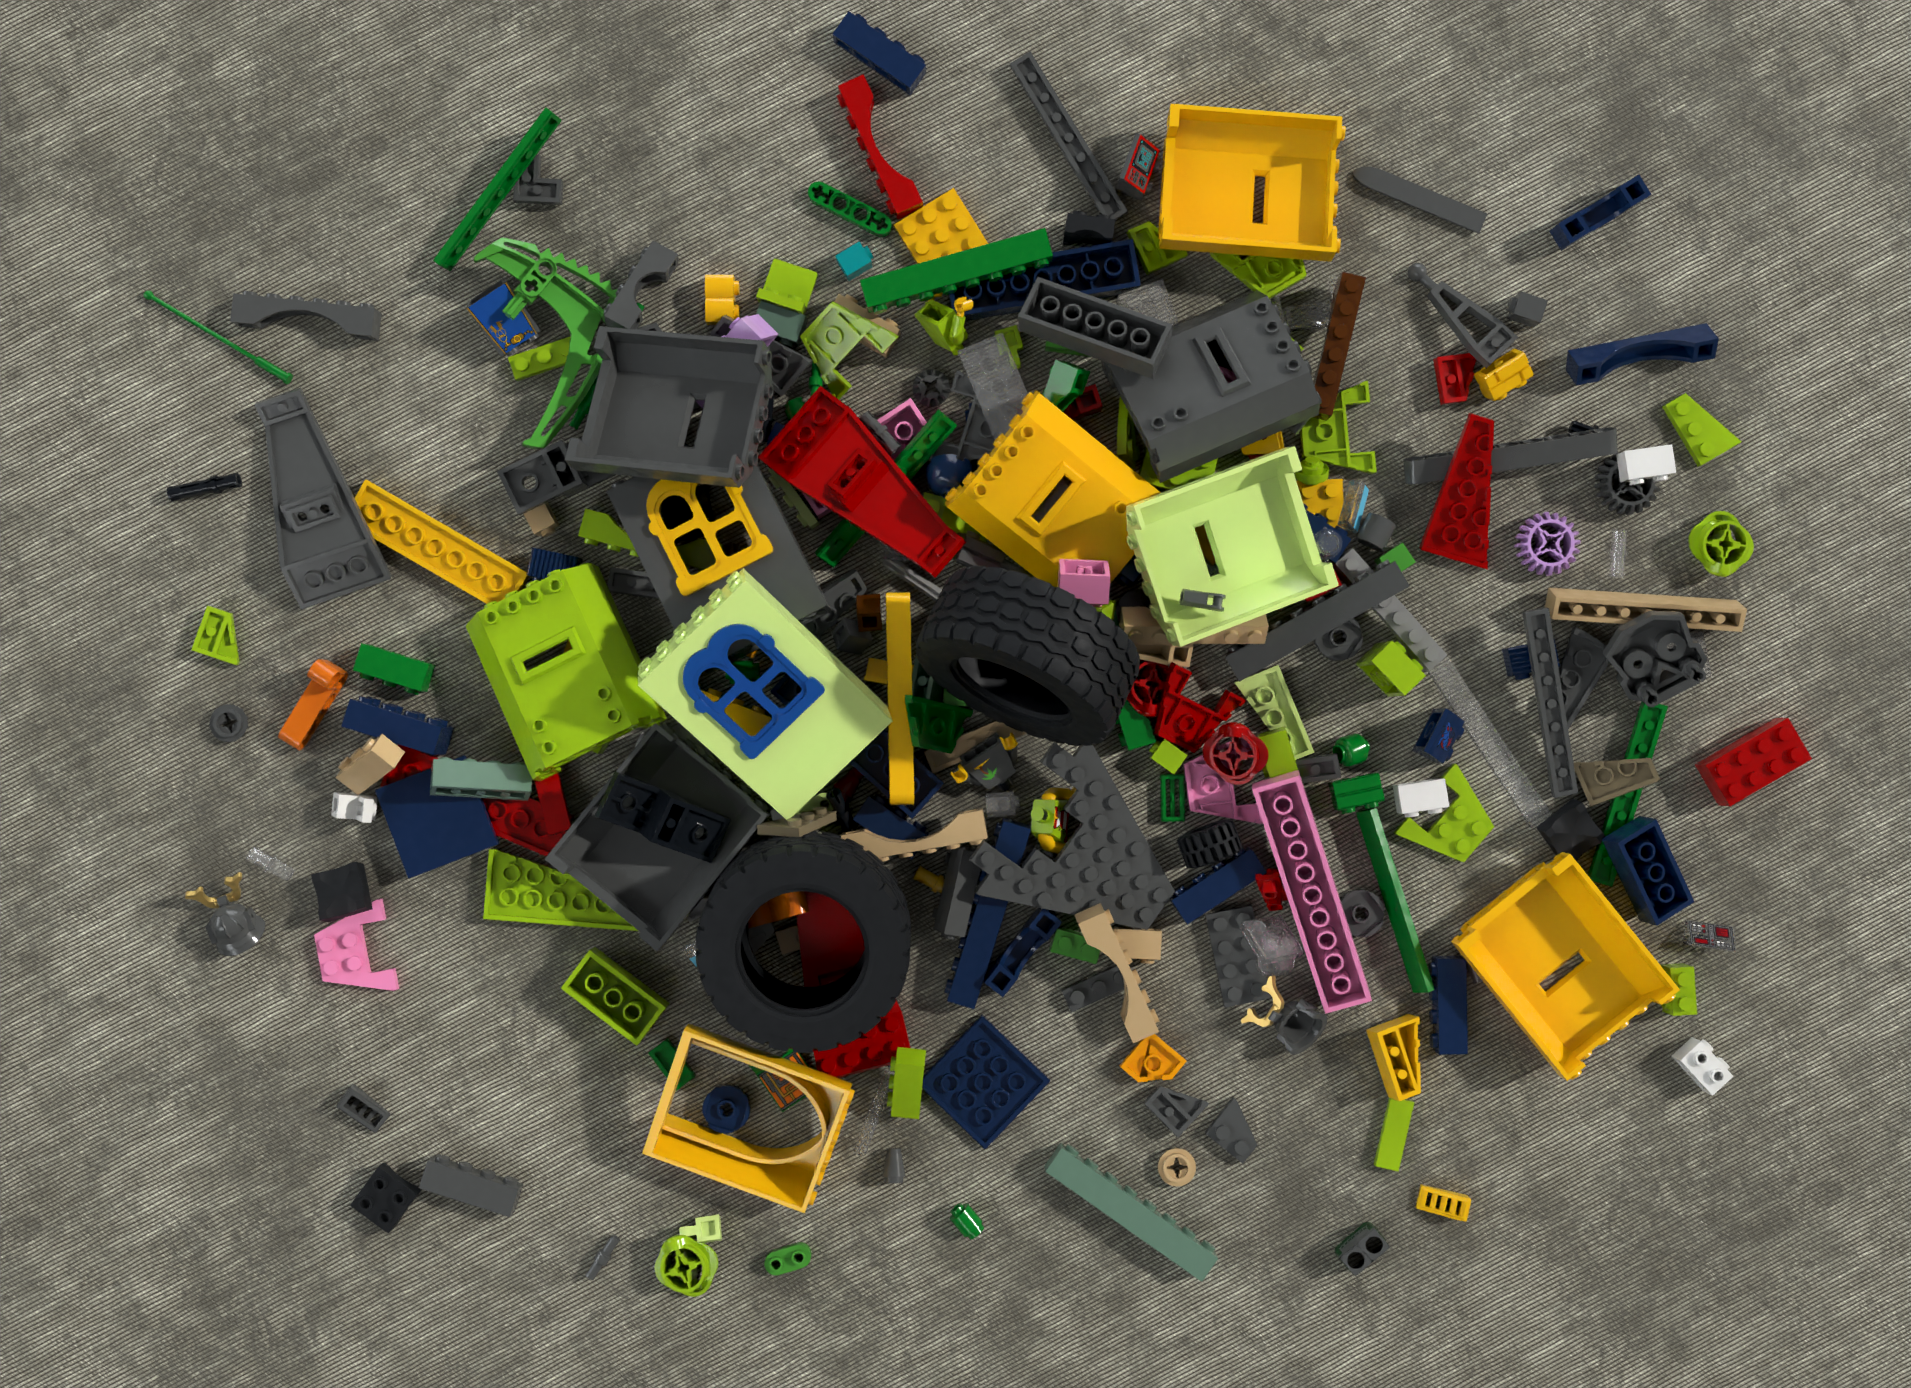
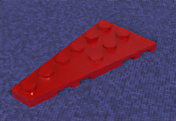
[1419,413,1494,570]

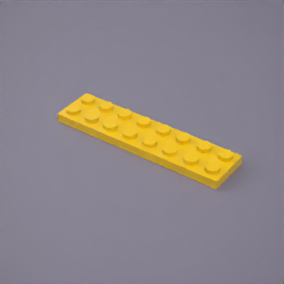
[355,479,529,604]

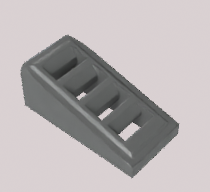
[336,1083,391,1133]

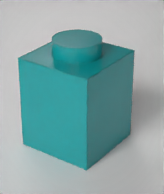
[835,241,874,281]

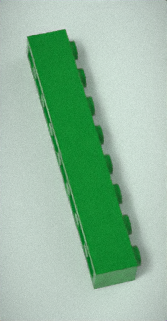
[860,228,1053,314]

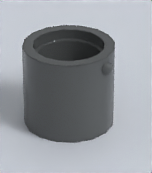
[1355,513,1396,552]

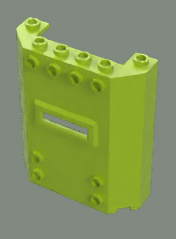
[466,563,667,781]

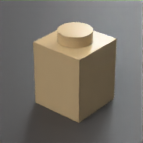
[524,502,560,537]

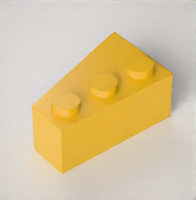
[1366,1014,1421,1101]

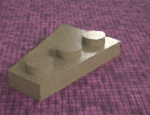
[1574,758,1661,807]

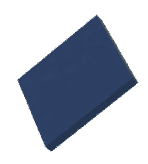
[375,755,499,879]
[922,1015,1050,1149]

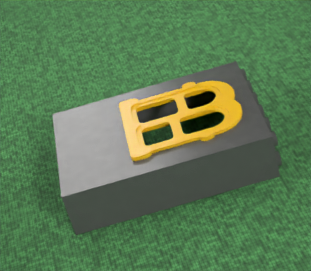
[606,463,832,676]

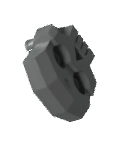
[1602,611,1707,707]

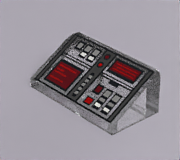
[1683,920,1736,952]

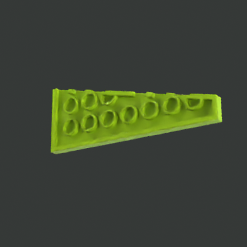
[483,849,638,931]

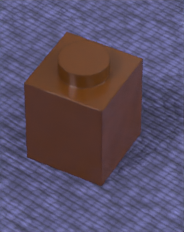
[856,594,882,632]

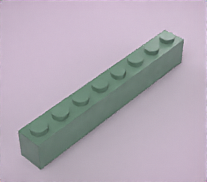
[1044,1143,1218,1282]

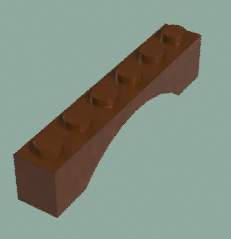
[1313,272,1366,421]

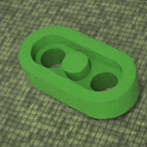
[764,1242,812,1276]

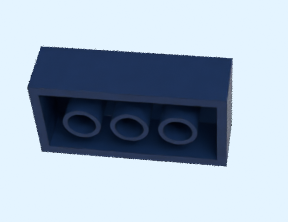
[341,696,455,755]
[1602,816,1694,926]

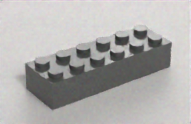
[1018,277,1172,379]

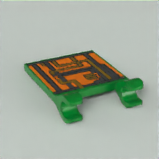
[749,1049,809,1112]

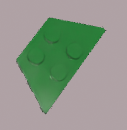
[905,695,973,754]

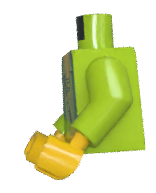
[914,293,973,356]

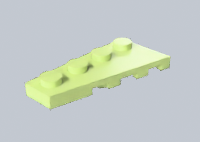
[1234,665,1315,760]

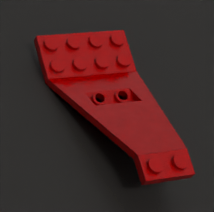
[758,386,966,578]
[796,891,911,1078]

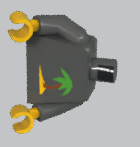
[950,732,1018,791]

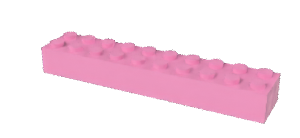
[1252,770,1372,1014]

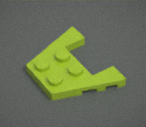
[1209,253,1307,299]
[800,301,899,400]
[1300,381,1377,474]
[1393,763,1494,862]

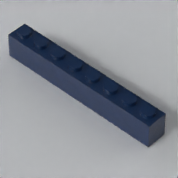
[944,817,1031,1009]

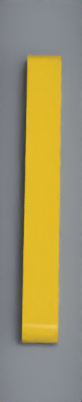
[886,592,914,805]

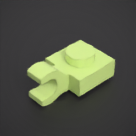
[679,1214,722,1243]

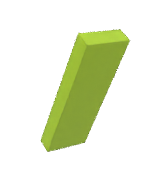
[1374,1098,1414,1172]

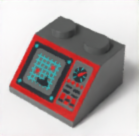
[1116,133,1162,201]

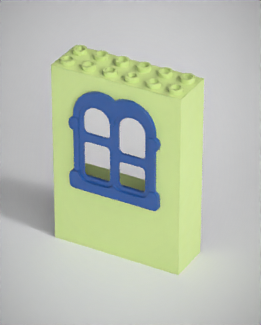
[638,568,893,820]

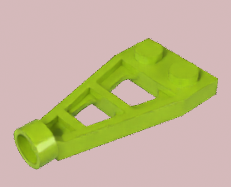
[1117,397,1140,468]

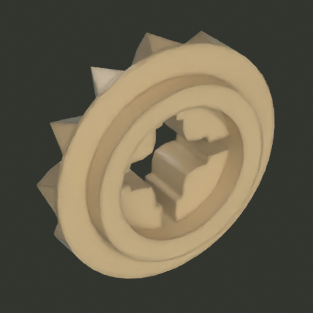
[1158,1147,1196,1187]

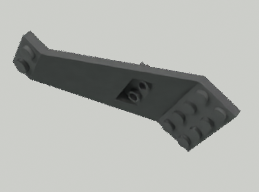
[254,387,392,609]

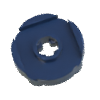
[702,1084,751,1134]

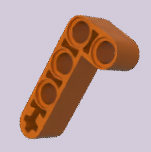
[278,659,349,751]
[748,891,809,928]

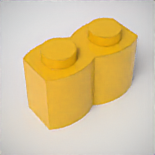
[705,275,740,325]

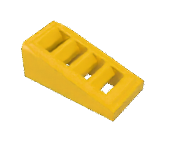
[1415,1184,1471,1222]

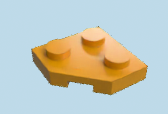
[1119,1034,1187,1082]

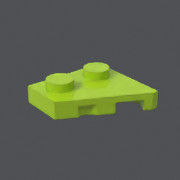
[1126,221,1188,275]
[191,606,240,665]

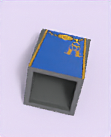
[466,277,541,357]

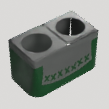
[1335,1222,1390,1277]

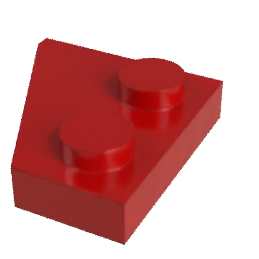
[1433,353,1476,405]

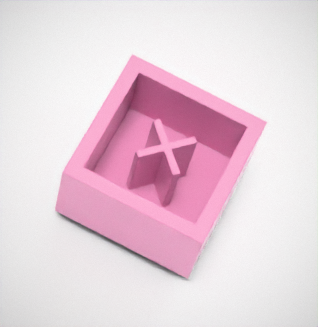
[1058,559,1110,607]

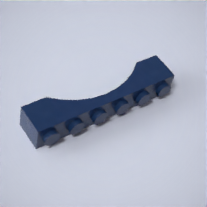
[1566,323,1719,386]

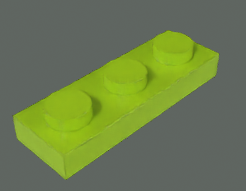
[508,336,571,381]

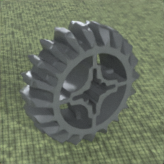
[1594,453,1660,515]

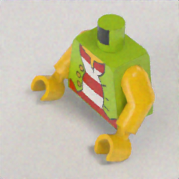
[1031,787,1077,854]

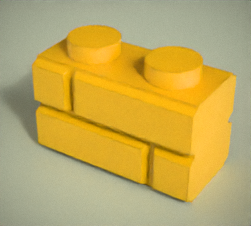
[1474,348,1534,401]

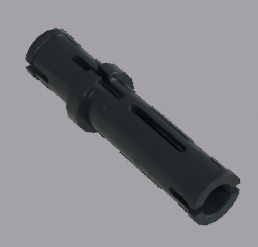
[167,472,242,502]

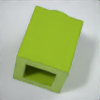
[1149,738,1188,774]

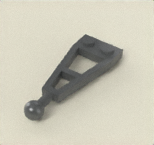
[1408,263,1518,369]

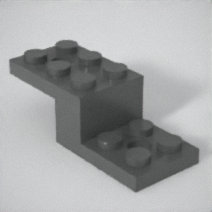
[497,437,616,515]

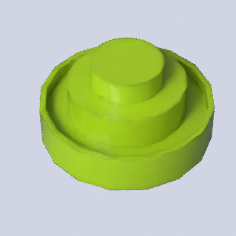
[1294,457,1329,485]

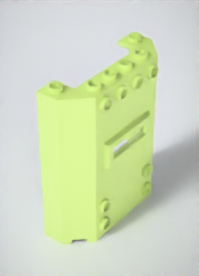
[1126,446,1339,647]

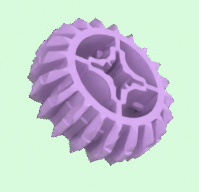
[1514,512,1581,576]

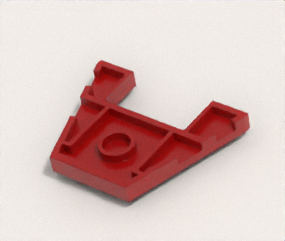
[1154,662,1246,753]

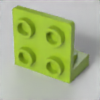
[756,259,818,315]

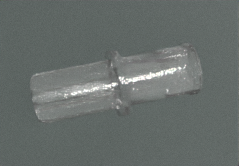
[246,847,295,881]

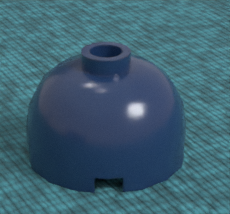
[926,454,974,499]

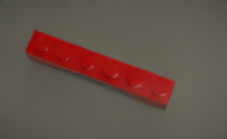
[836,74,923,220]

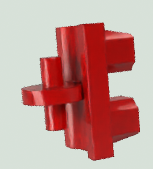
[1255,868,1288,911]

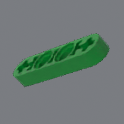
[808,181,892,237]

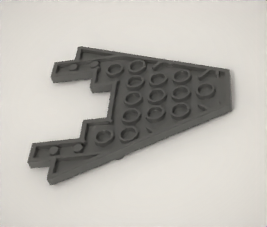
[969,742,1175,930]

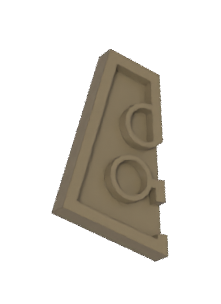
[757,807,837,837]

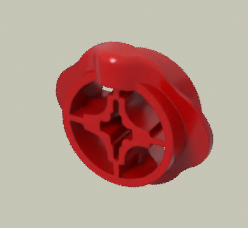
[1127,659,1169,717]
[1203,722,1269,785]

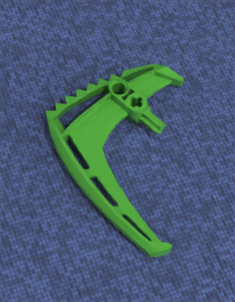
[474,237,617,449]

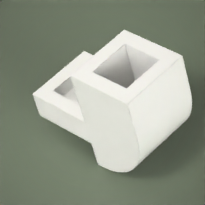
[331,792,378,823]

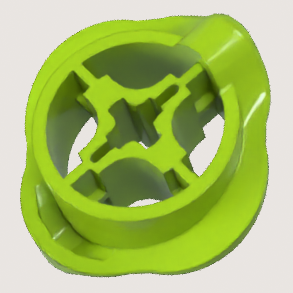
[1688,511,1754,577]
[654,1235,719,1297]

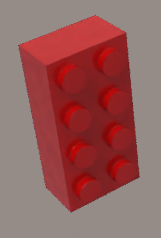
[1695,718,1812,806]

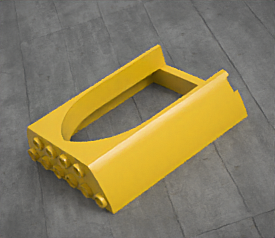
[642,1024,855,1213]

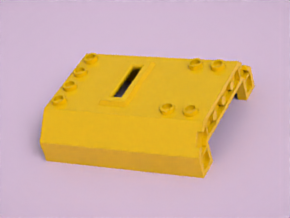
[1158,104,1346,262]
[945,390,1161,587]
[1451,852,1680,1081]

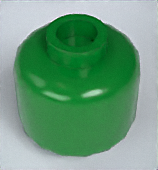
[1333,733,1370,767]

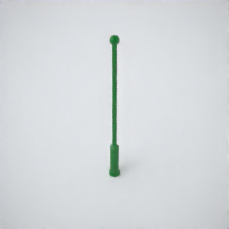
[144,290,293,384]

